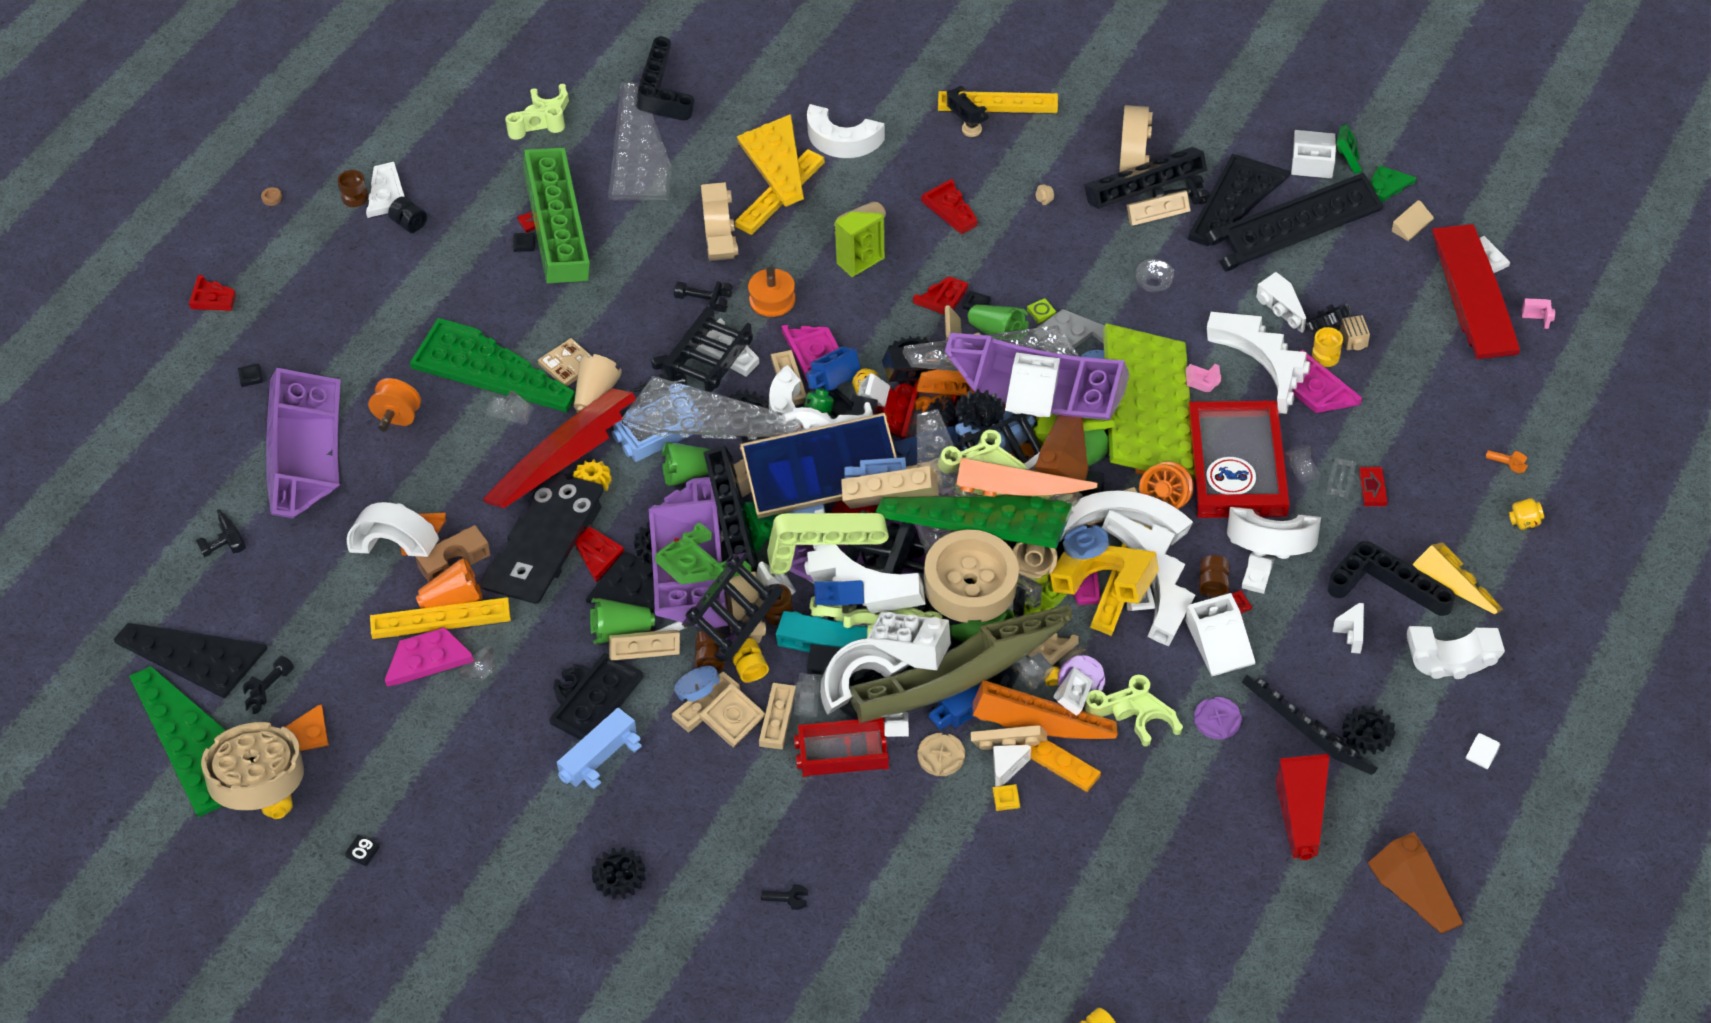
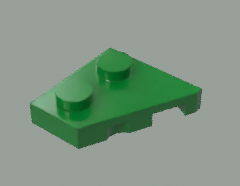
[1336,124,1362,174]
[1370,165,1416,202]

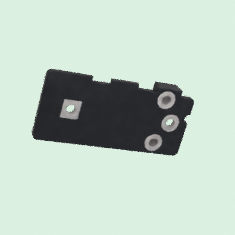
[480,473,604,604]

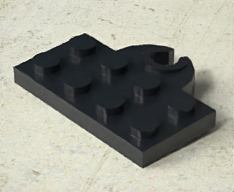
[549,653,643,740]

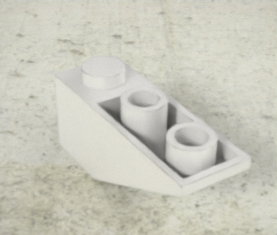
[1256,272,1306,332]

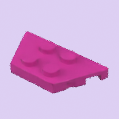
[781,325,839,382]
[1292,350,1362,413]
[385,628,475,686]

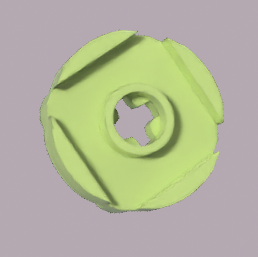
[809,596,857,621]

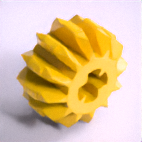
[573,459,612,491]

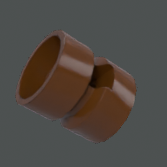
[337,170,368,207]
[1199,555,1230,597]
[764,584,793,626]
[695,630,725,672]

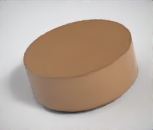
[261,187,282,206]

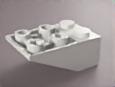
[1291,130,1336,178]
[1005,352,1060,417]
[1185,593,1255,677]
[867,612,951,670]

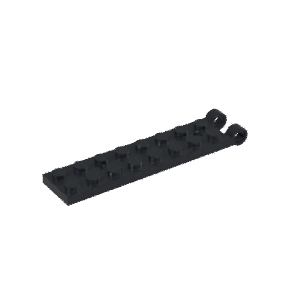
[1205,173,1384,272]

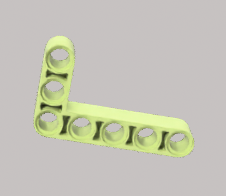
[767,513,889,575]

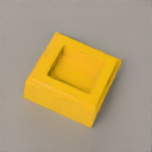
[992,784,1020,811]

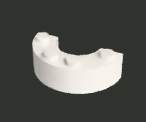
[807,104,885,158]
[769,365,836,446]
[347,502,439,557]
[1227,507,1321,559]
[1407,626,1505,679]
[821,639,909,714]

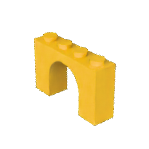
[1050,546,1159,604]

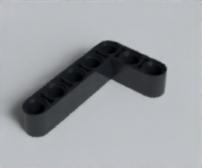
[636,36,694,121]
[1328,541,1455,616]

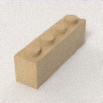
[841,466,938,509]

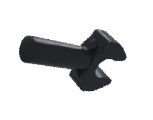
[761,884,808,910]

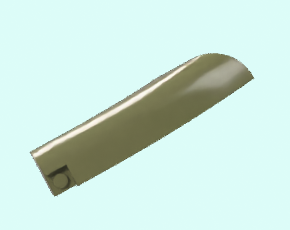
[849,604,1072,723]

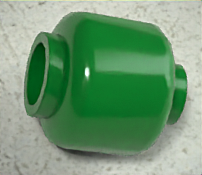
[804,388,834,416]

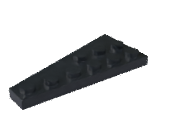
[1188,153,1290,246]
[586,551,728,614]
[114,623,268,699]
[1242,675,1378,775]

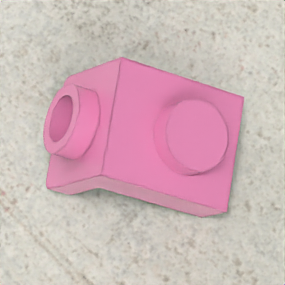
[1522,298,1555,329]
[1186,364,1221,392]

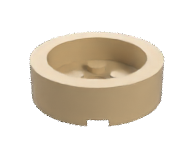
[923,530,1019,623]
[201,722,304,810]

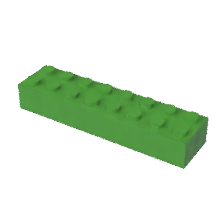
[523,148,590,283]

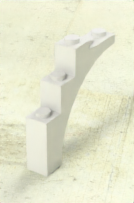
[1207,312,1310,414]
[805,509,925,614]
[1102,510,1195,646]

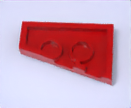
[921,179,978,235]

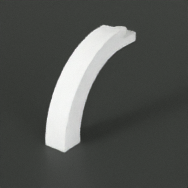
[1059,491,1193,545]

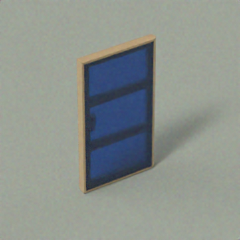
[740,413,897,518]

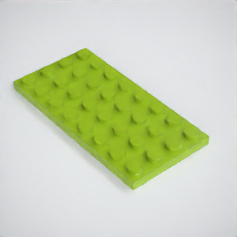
[1103,323,1194,480]

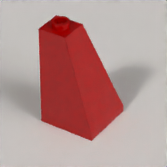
[1275,754,1329,860]

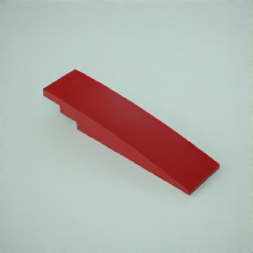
[1432,224,1520,360]
[483,388,636,508]

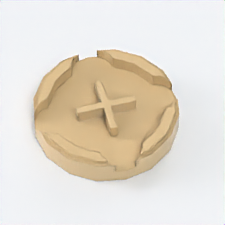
[918,733,965,776]

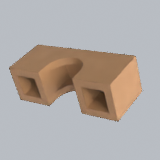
[415,525,491,582]

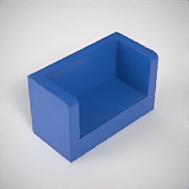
[814,580,864,605]

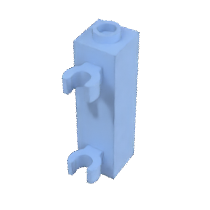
[557,708,642,789]

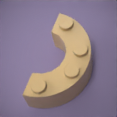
[1120,105,1153,172]
[701,182,738,261]

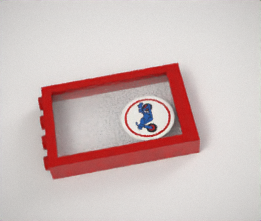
[1188,400,1289,518]

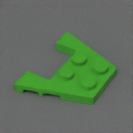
[655,523,751,585]

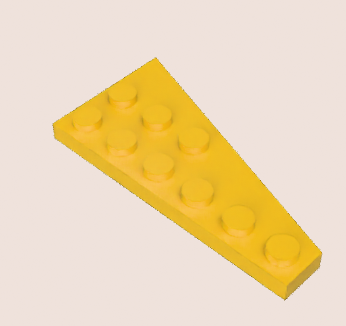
[736,114,804,207]

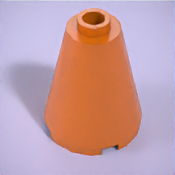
[416,558,483,609]

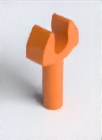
[915,394,952,414]
[1486,450,1528,473]

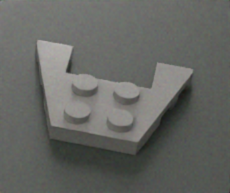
[1032,309,1105,355]

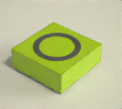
[1027,298,1056,324]

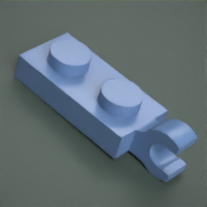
[844,458,906,479]

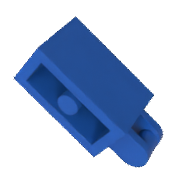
[806,346,861,390]
[928,684,981,730]

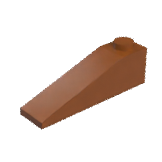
[1035,415,1089,480]
[1368,832,1463,934]

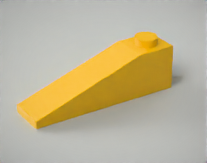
[1413,542,1503,614]

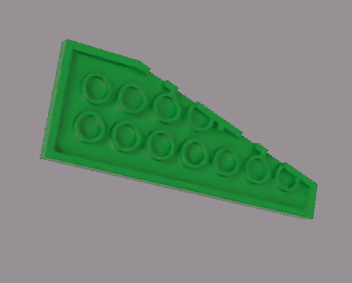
[410,318,575,413]
[876,496,1073,549]
[129,666,253,817]

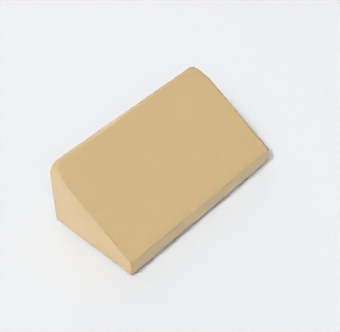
[1392,200,1434,241]
[945,305,961,345]

